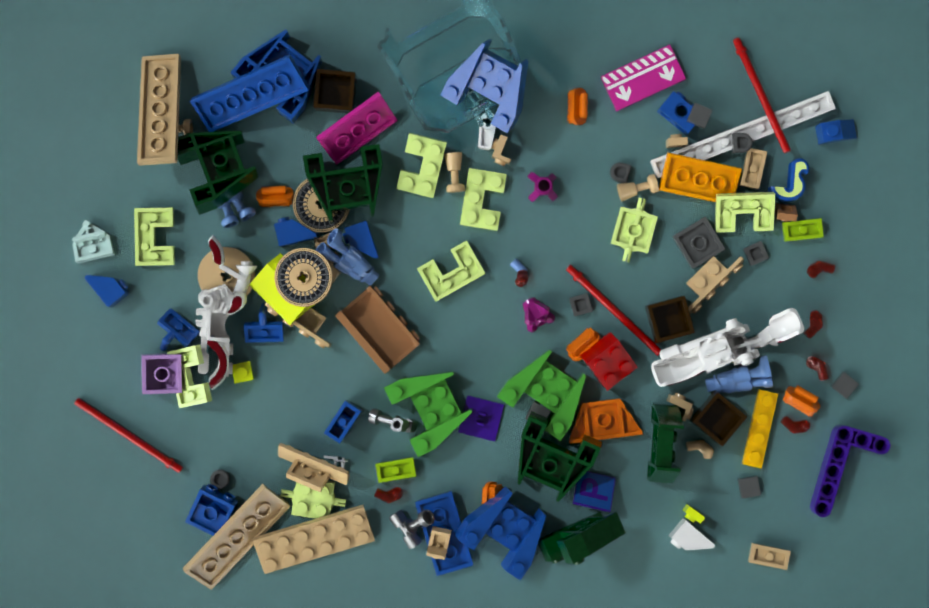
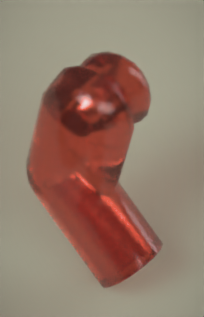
[807,260,835,278]
[804,310,823,339]
[806,356,829,381]
[780,415,810,434]
[374,487,403,503]

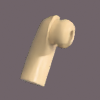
[686,440,714,459]

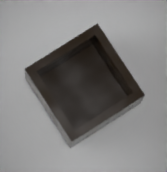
[313,69,357,114]
[645,296,695,343]
[690,391,747,447]

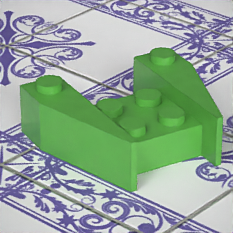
[497,350,586,441]
[384,371,473,457]

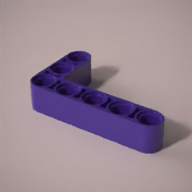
[810,425,891,517]

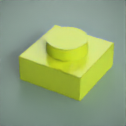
[232,361,254,384]
[682,504,705,524]

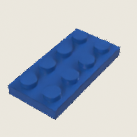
[415,491,474,576]

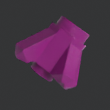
[527,172,558,203]
[522,297,555,333]

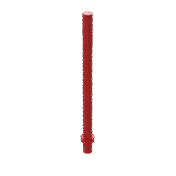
[733,37,791,154]
[566,264,662,356]
[74,398,183,473]

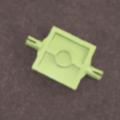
[610,198,658,263]
[280,481,346,519]

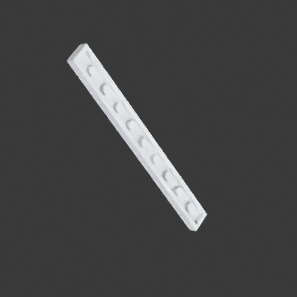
[650,91,836,179]

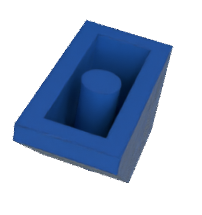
[815,119,857,145]
[274,217,318,247]
[343,221,379,259]
[84,275,130,308]

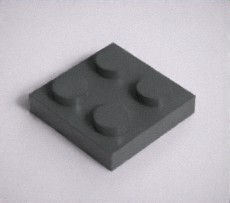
[672,216,725,269]

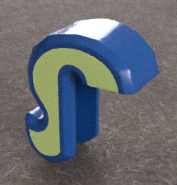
[768,158,809,202]

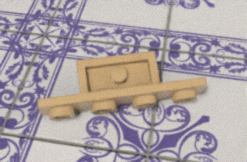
[686,256,744,314]
[265,302,332,349]
[278,443,349,492]

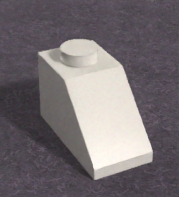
[669,518,716,550]

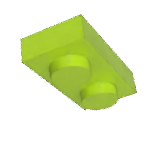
[782,218,824,242]
[375,457,417,483]

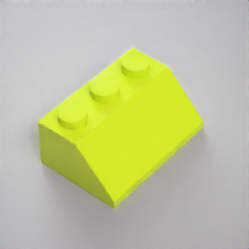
[249,253,314,325]

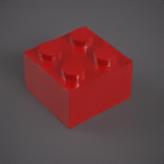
[580,332,638,391]

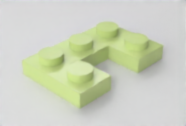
[396,133,447,198]
[460,168,507,231]
[715,192,775,233]
[134,207,175,266]
[417,241,486,302]
[167,345,212,408]

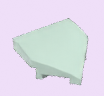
[72,220,115,264]

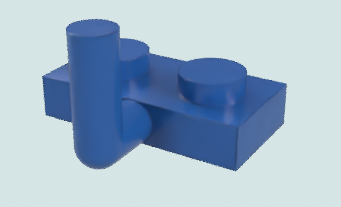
[244,303,284,343]
[157,308,200,351]

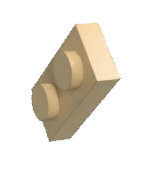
[739,148,767,190]
[748,543,791,570]

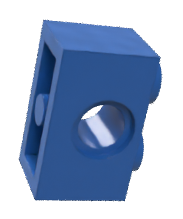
[656,91,695,135]
[324,400,362,444]

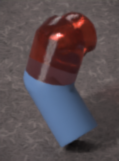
[510,258,528,287]

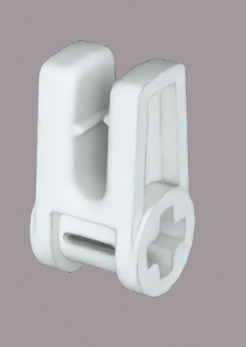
[478,112,496,150]

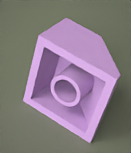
[141,353,182,394]

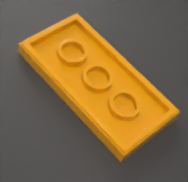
[659,152,742,202]

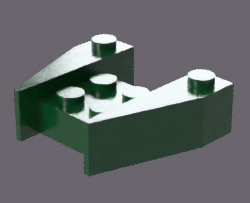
[177,131,259,215]
[303,144,383,224]
[647,403,684,483]
[517,411,602,502]
[538,512,626,565]

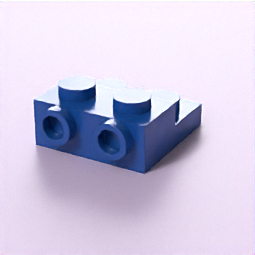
[185,484,238,536]

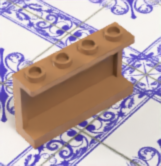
[335,286,421,374]

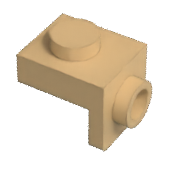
[491,135,511,166]
[666,392,694,422]
[426,526,452,560]

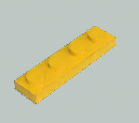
[741,389,778,469]

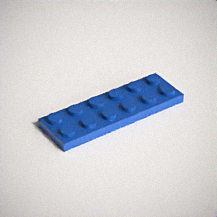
[190,54,310,132]

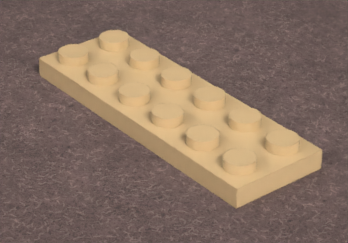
[137,54,181,166]
[183,484,291,590]
[252,504,375,574]

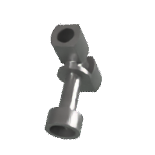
[368,408,418,433]
[389,509,434,550]

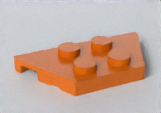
[569,398,643,444]

